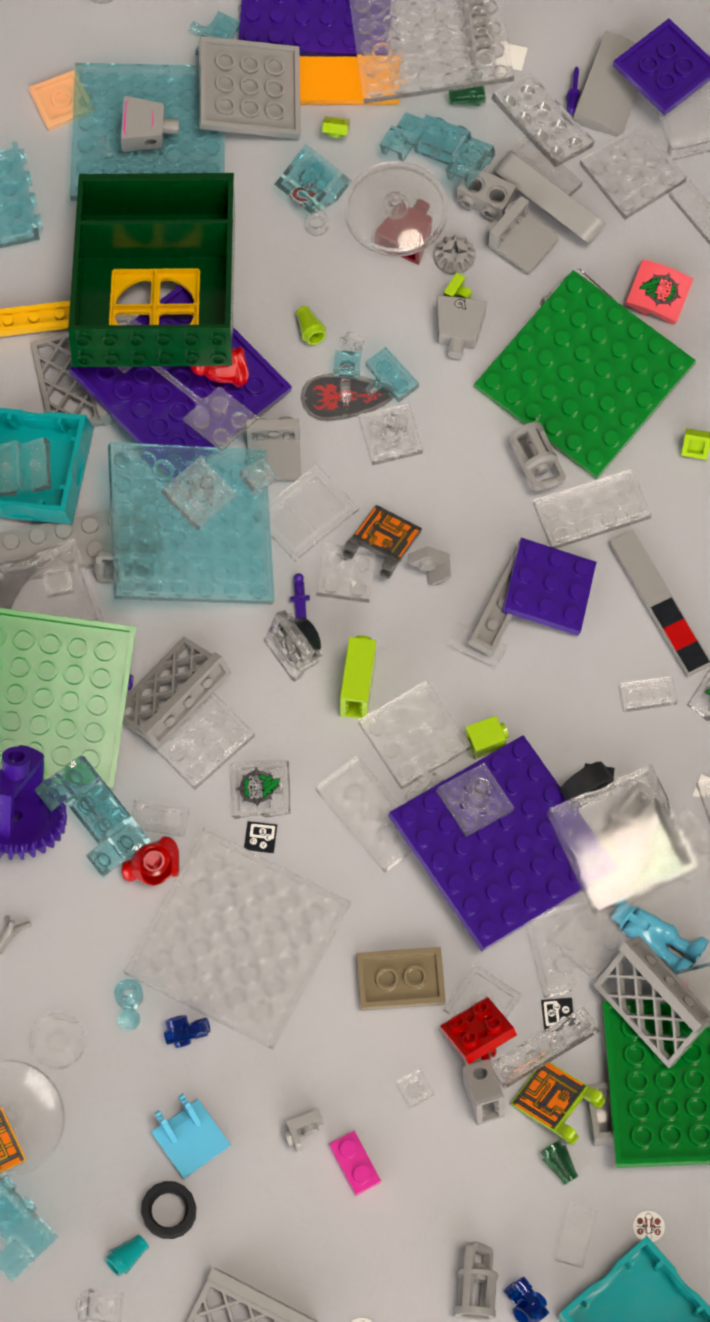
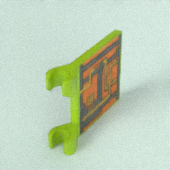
[511,1059,606,1145]

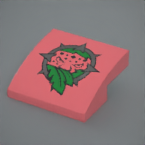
[624,259,693,325]

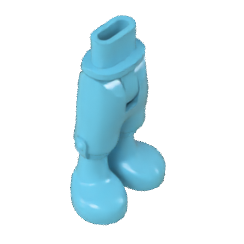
[611,901,709,972]

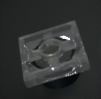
[264,609,322,682]

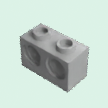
[456,165,517,220]

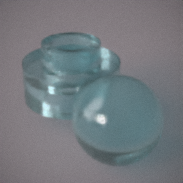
[114,979,144,1031]

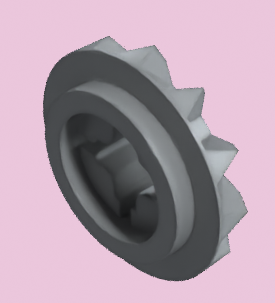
[434,234,476,274]

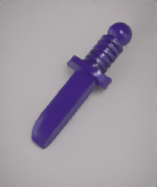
[566,67,580,116]
[290,573,310,619]

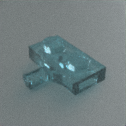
[189,11,240,56]
[364,347,419,403]

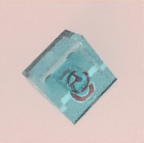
[275,144,352,215]

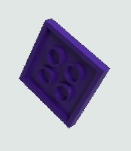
[613,18,710,116]
[502,537,597,636]

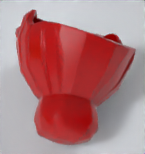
[190,347,249,387]
[121,836,180,886]

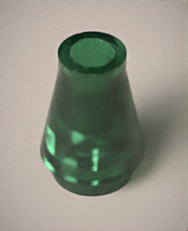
[449,81,486,106]
[540,1140,579,1185]

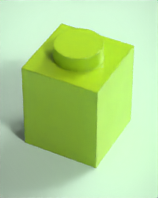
[465,716,509,759]

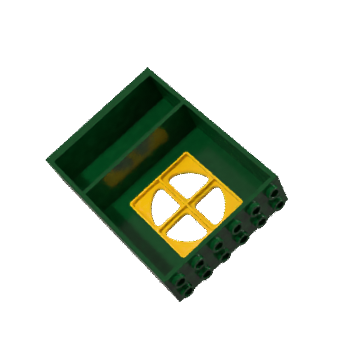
[68,173,235,367]

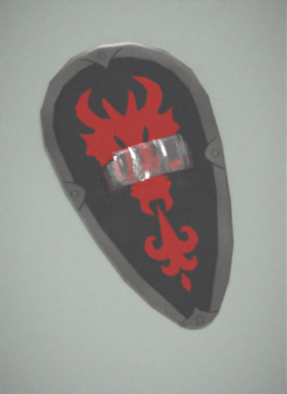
[300,373,394,421]

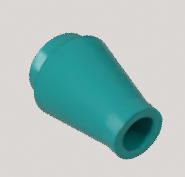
[105,1234,149,1276]

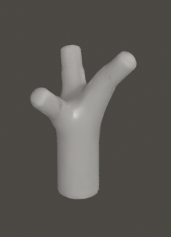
[0,915,32,954]

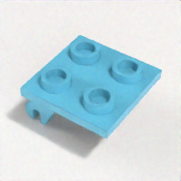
[151,1093,231,1179]

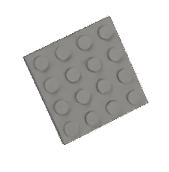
[199,36,301,139]

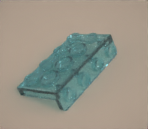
[0,141,43,248]

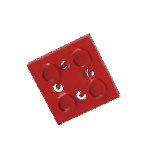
[440,997,517,1064]

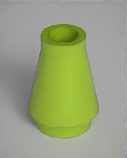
[295,306,326,345]

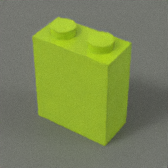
[340,635,377,720]

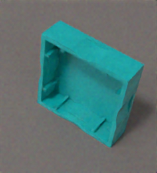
[0,408,94,525]
[558,1236,710,1322]

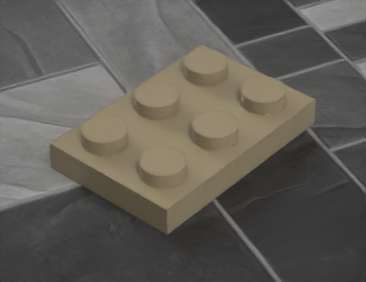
[357,947,446,1011]

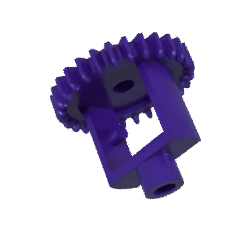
[0,745,67,860]

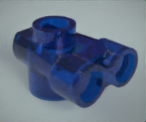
[164,1015,211,1048]
[504,1276,549,1322]

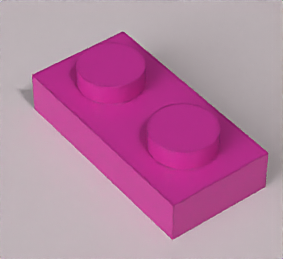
[329,1131,381,1196]

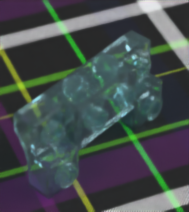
[379,112,495,188]
[35,754,151,877]
[0,1175,58,1281]

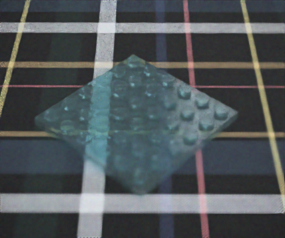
[70,63,225,201]
[108,442,275,604]

